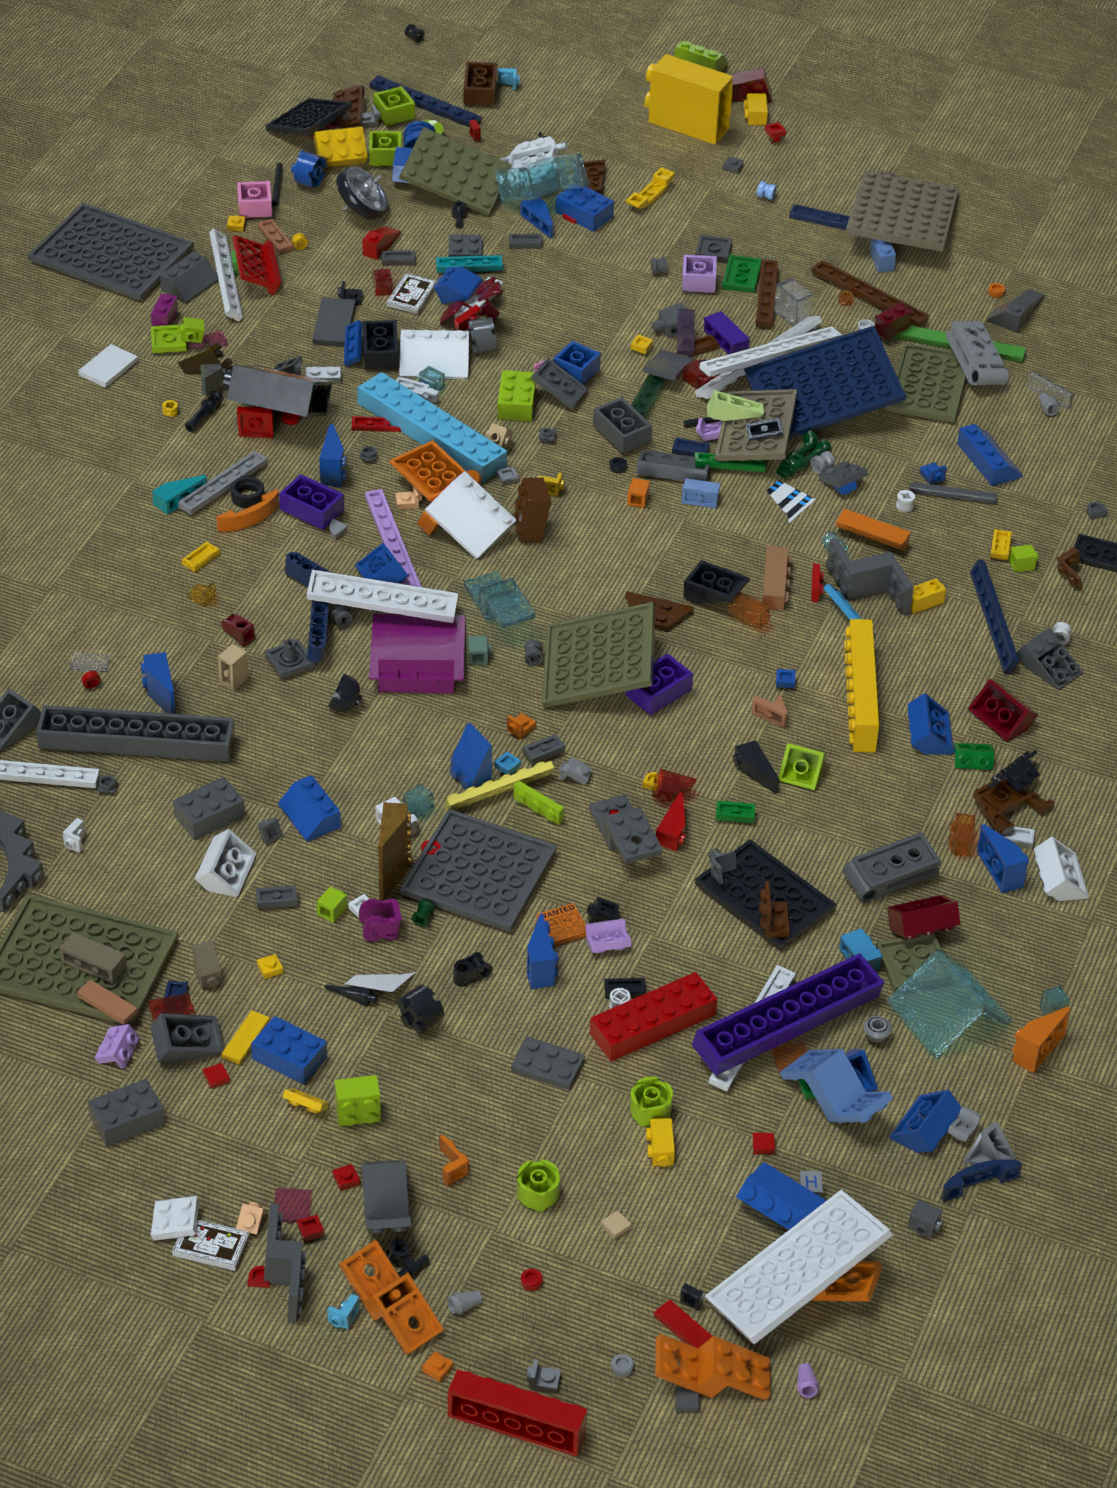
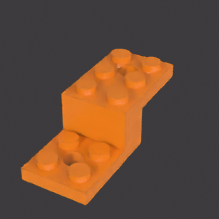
[338,1240,444,1355]
[810,1261,883,1302]
[655,1334,770,1400]

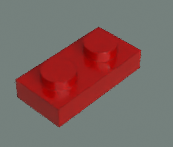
[811,563,823,602]

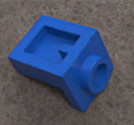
[919,462,947,484]

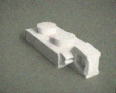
[396,377,439,403]

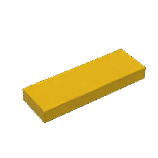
[221,1010,270,1065]

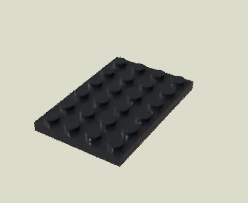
[695,839,837,950]

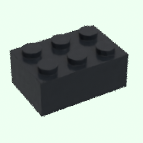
[363,320,399,370]

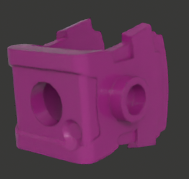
[359,899,402,942]

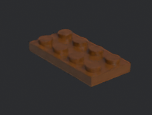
[330,85,365,130]

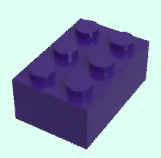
[279,474,344,530]
[625,653,693,715]

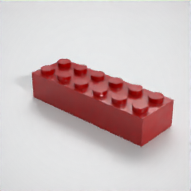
[589,972,718,1062]
[448,1369,587,1457]

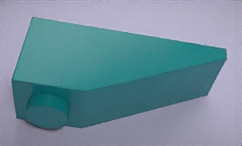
[152,475,207,515]

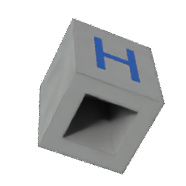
[798,1170,823,1197]

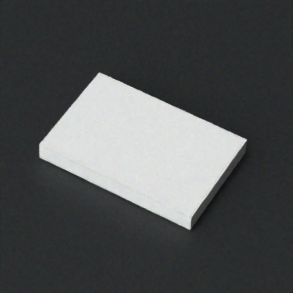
[78,344,138,388]

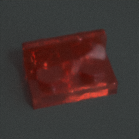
[148,993,194,1021]

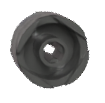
[468,317,498,355]

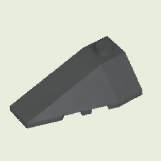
[987,289,1045,332]

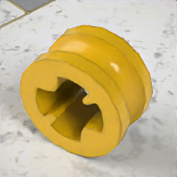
[291,233,308,250]
[162,400,178,417]

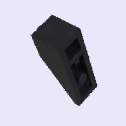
[733,741,780,794]

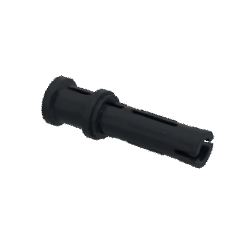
[185,390,223,432]

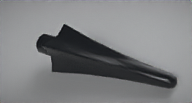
[325,984,378,1007]

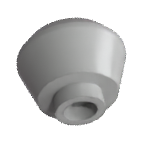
[864,1016,892,1043]

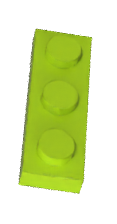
[514,781,564,825]

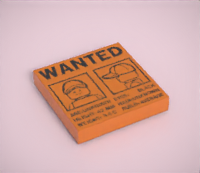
[536,903,586,946]

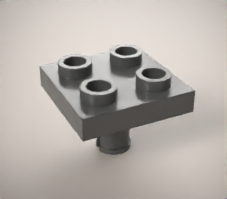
[265,639,315,679]

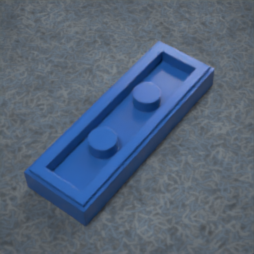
[343,320,363,367]

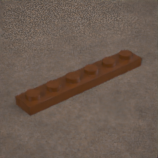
[755,259,778,328]

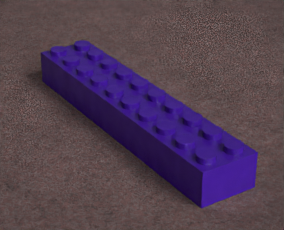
[692,953,884,1076]

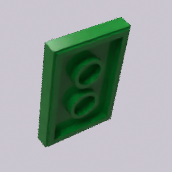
[722,255,762,293]

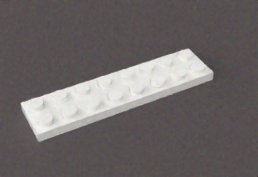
[306,570,458,623]

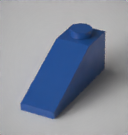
[520,195,553,239]

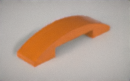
[216,489,279,532]

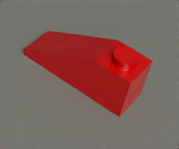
[362,226,401,260]
[656,792,687,852]

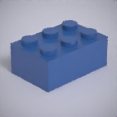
[555,182,614,232]
[251,1016,328,1085]

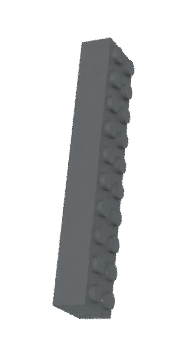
[36,705,235,762]

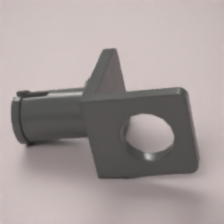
[708,848,737,884]

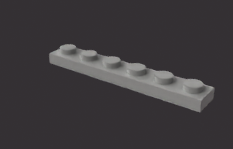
[178,451,268,515]

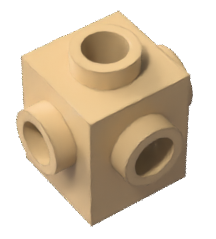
[485,423,512,450]

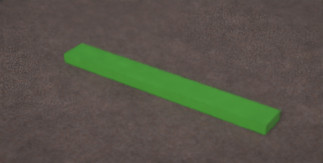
[892,325,1026,363]

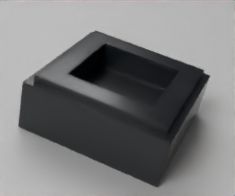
[680,1283,704,1311]

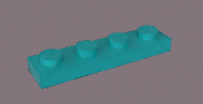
[436,255,503,273]

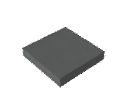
[695,235,732,263]

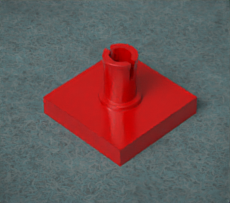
[237,405,274,438]

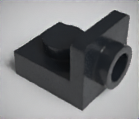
[337,281,363,305]
[586,897,619,924]

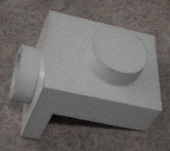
[559,756,591,785]
[947,1106,981,1142]

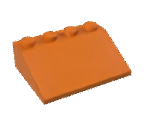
[389,440,474,502]

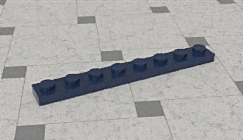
[369,76,482,127]
[970,559,1019,674]

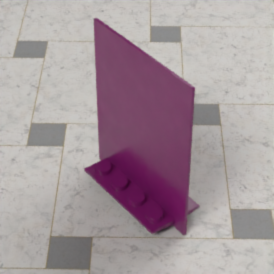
[369,614,465,693]

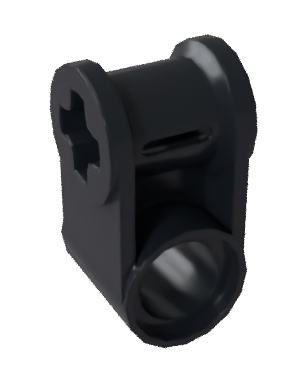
[453,952,493,987]

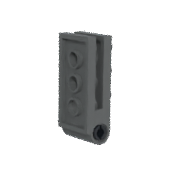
[842,832,941,902]

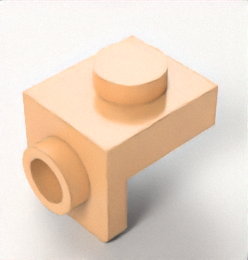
[236,1202,267,1235]

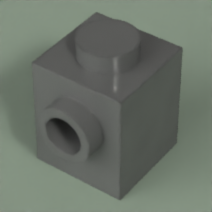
[908,1200,944,1239]

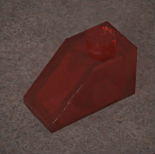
[371,269,392,296]
[651,769,697,802]

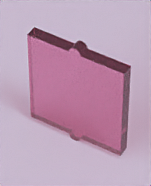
[274,1187,312,1224]

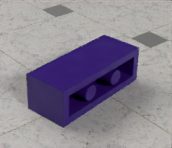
[703,311,750,355]

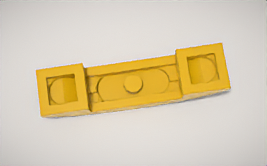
[626,167,675,209]

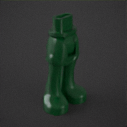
[776,430,832,479]

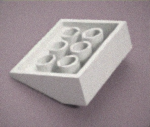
[399,330,469,380]
[425,471,517,560]

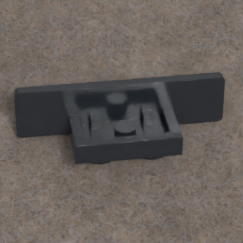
[987,750,1040,793]

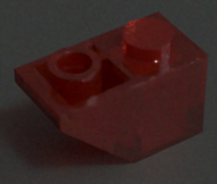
[682,359,720,389]

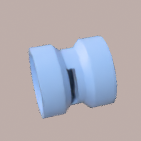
[757,181,777,201]

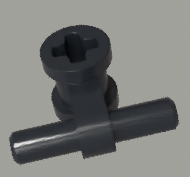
[385,1238,429,1277]

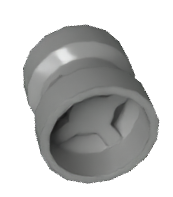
[811,451,835,474]

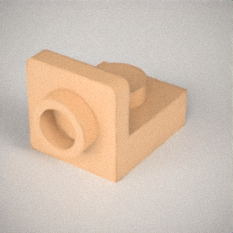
[395,486,422,510]

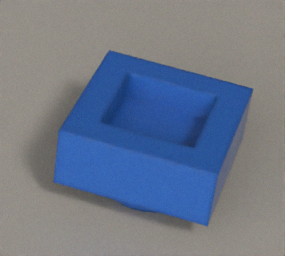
[834,481,857,494]
[776,669,795,688]

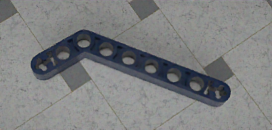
[284,552,329,663]

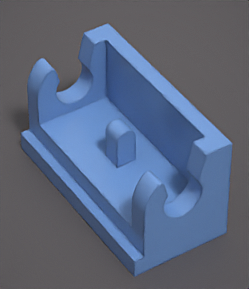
[681,479,721,508]

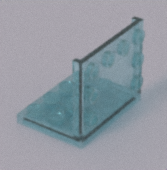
[887,949,1012,1058]

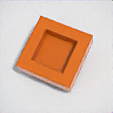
[422,1351,453,1383]

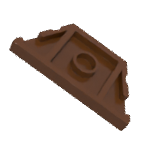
[625,591,694,632]

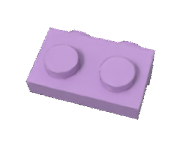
[585,919,631,953]
[94,1024,140,1069]

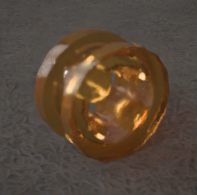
[838,290,853,306]

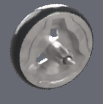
[336,166,388,220]

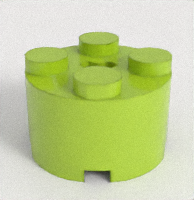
[630,1077,673,1127]
[517,1159,560,1212]

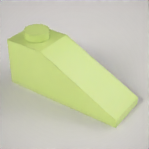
[707,390,764,421]

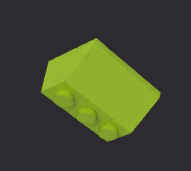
[674,41,728,72]

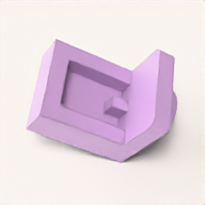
[696,418,722,442]

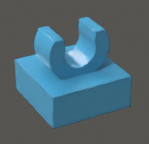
[494,751,521,776]

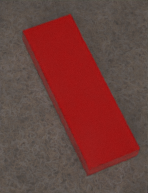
[351,416,401,432]
[654,1299,713,1349]

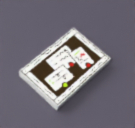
[386,273,436,315]
[172,1220,250,1271]

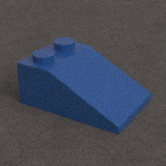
[319,424,347,487]
[355,543,408,584]
[140,652,176,714]
[450,723,492,790]
[977,824,1029,893]

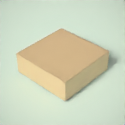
[601,1210,631,1240]

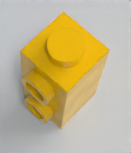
[911,578,946,614]
[646,1118,675,1167]

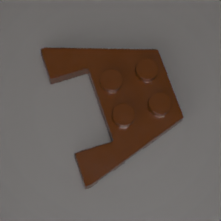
[973,778,1055,836]

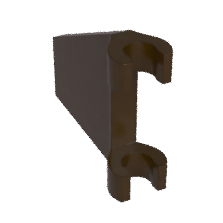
[178,343,233,375]

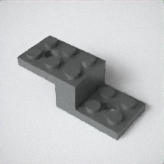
[589,794,663,864]
[264,1203,306,1323]

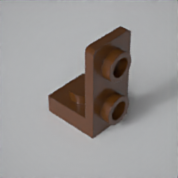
[1057,547,1083,590]

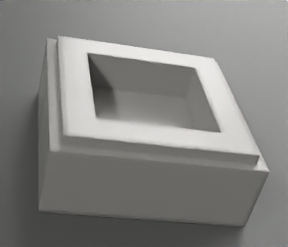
[497,466,519,486]

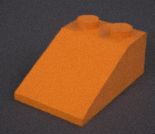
[1012,1007,1071,1073]

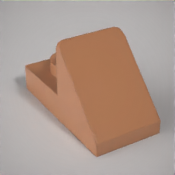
[751,695,787,728]

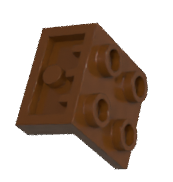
[759,881,789,937]

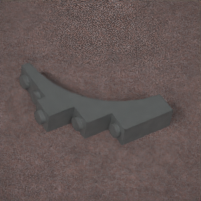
[0,810,44,912]

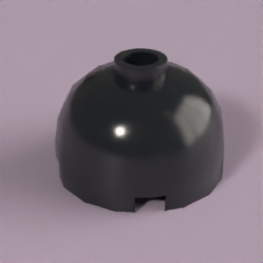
[328,674,362,712]

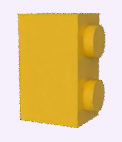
[743,94,768,125]

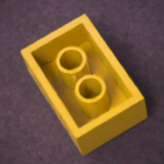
[314,127,367,168]

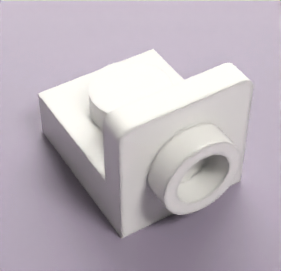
[63,818,85,853]

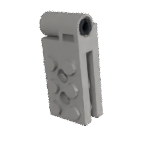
[945,321,1009,385]

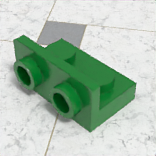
[954,743,994,770]

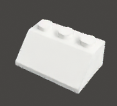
[195,829,257,897]
[1034,836,1089,901]

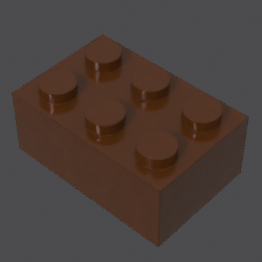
[463,62,497,106]
[512,478,552,543]

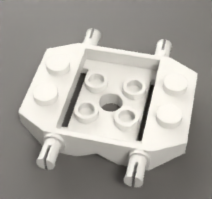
[500,136,568,188]

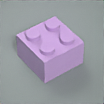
[682,255,717,293]

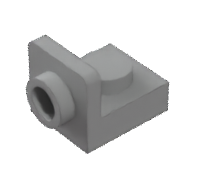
[362,105,380,128]
[526,1359,561,1394]

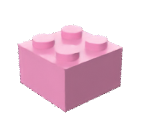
[237,181,272,218]

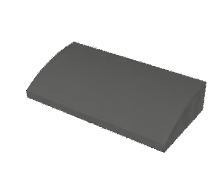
[636,450,710,481]

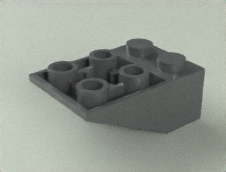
[1016,627,1083,690]

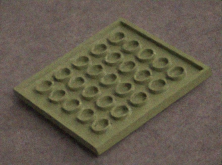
[542,602,655,708]

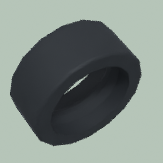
[231,476,264,508]

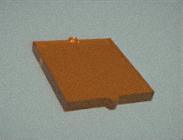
[771,1043,807,1078]

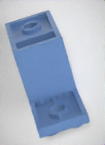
[779,1049,893,1123]

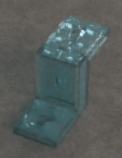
[495,153,589,203]

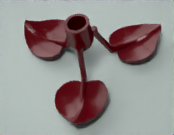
[440,275,502,326]

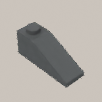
[201,364,225,395]

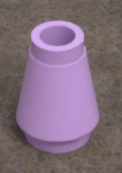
[797,1363,819,1398]

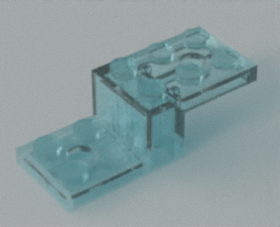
[464,571,535,628]

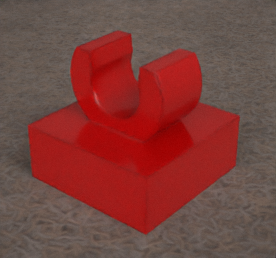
[764,122,786,143]

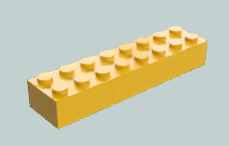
[844,619,879,753]

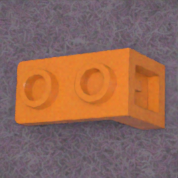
[439,1135,469,1187]

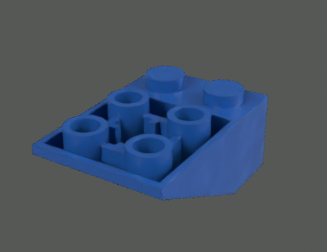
[527,913,559,989]

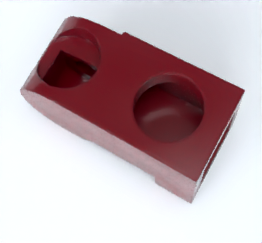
[221,613,256,647]

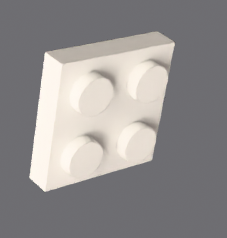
[151,1196,199,1241]

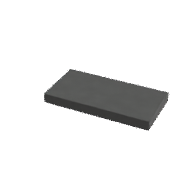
[313,297,355,347]

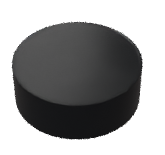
[609,457,627,473]

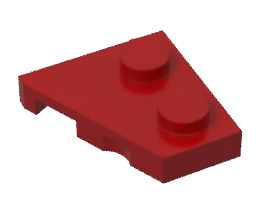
[454,304,481,331]

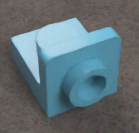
[498,68,520,90]
[327,1294,360,1330]

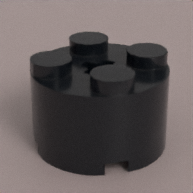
[396,984,444,1034]

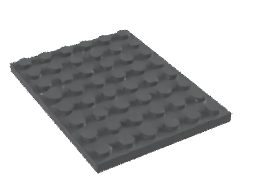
[28,203,194,301]

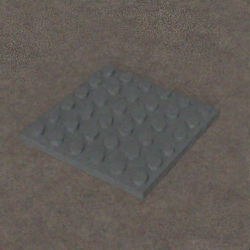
[400,809,557,932]

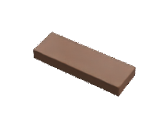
[257,219,294,255]
[77,979,138,1025]

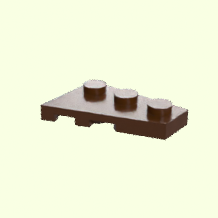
[574,159,606,194]

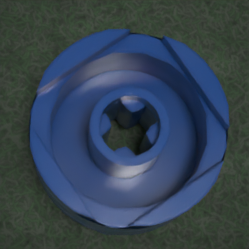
[291,151,326,188]

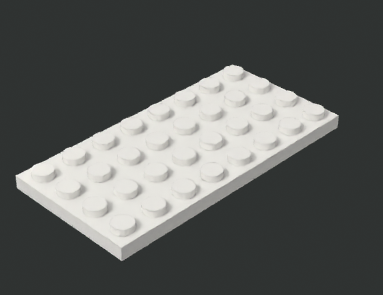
[705,1190,893,1345]

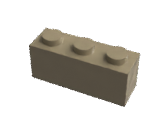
[60,932,127,984]

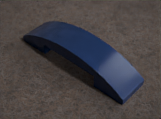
[941,1159,1022,1202]

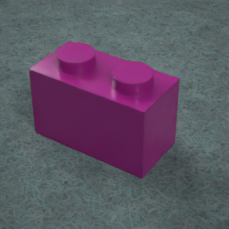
[151,294,178,326]

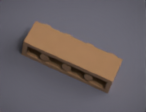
[762,546,791,610]

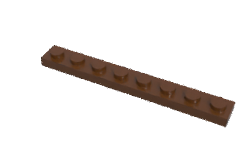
[811,260,929,327]

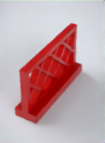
[232,235,281,295]

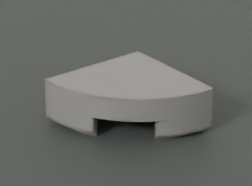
[329,518,348,540]

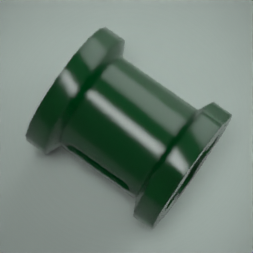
[412,900,435,927]

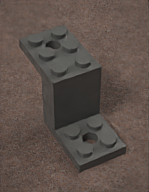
[826,538,914,616]
[361,1160,411,1233]

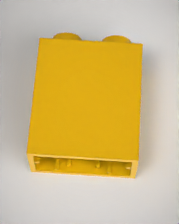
[644,54,733,145]

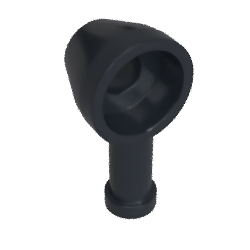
[451,201,468,228]

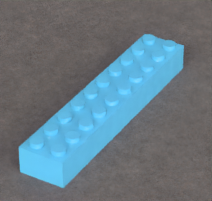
[357,372,507,483]

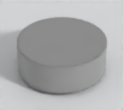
[611,1354,634,1378]

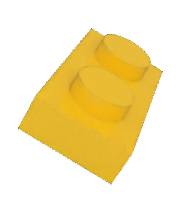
[282,1088,330,1114]

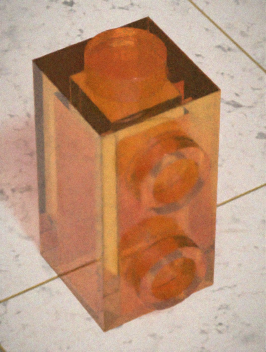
[728,592,771,629]
[948,813,976,857]

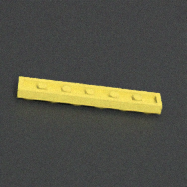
[444,761,554,812]

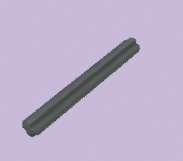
[909,482,997,504]

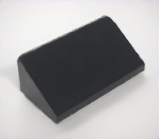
[746,418,784,441]

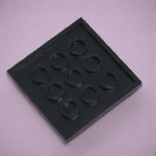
[265,98,353,137]

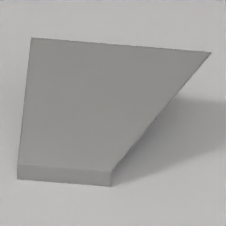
[963,1121,1016,1165]

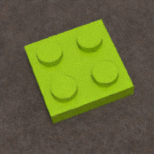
[151,325,187,353]

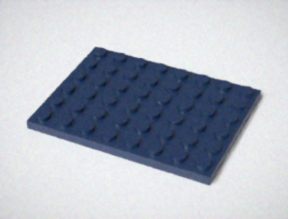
[744,325,906,438]

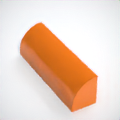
[836,509,911,551]

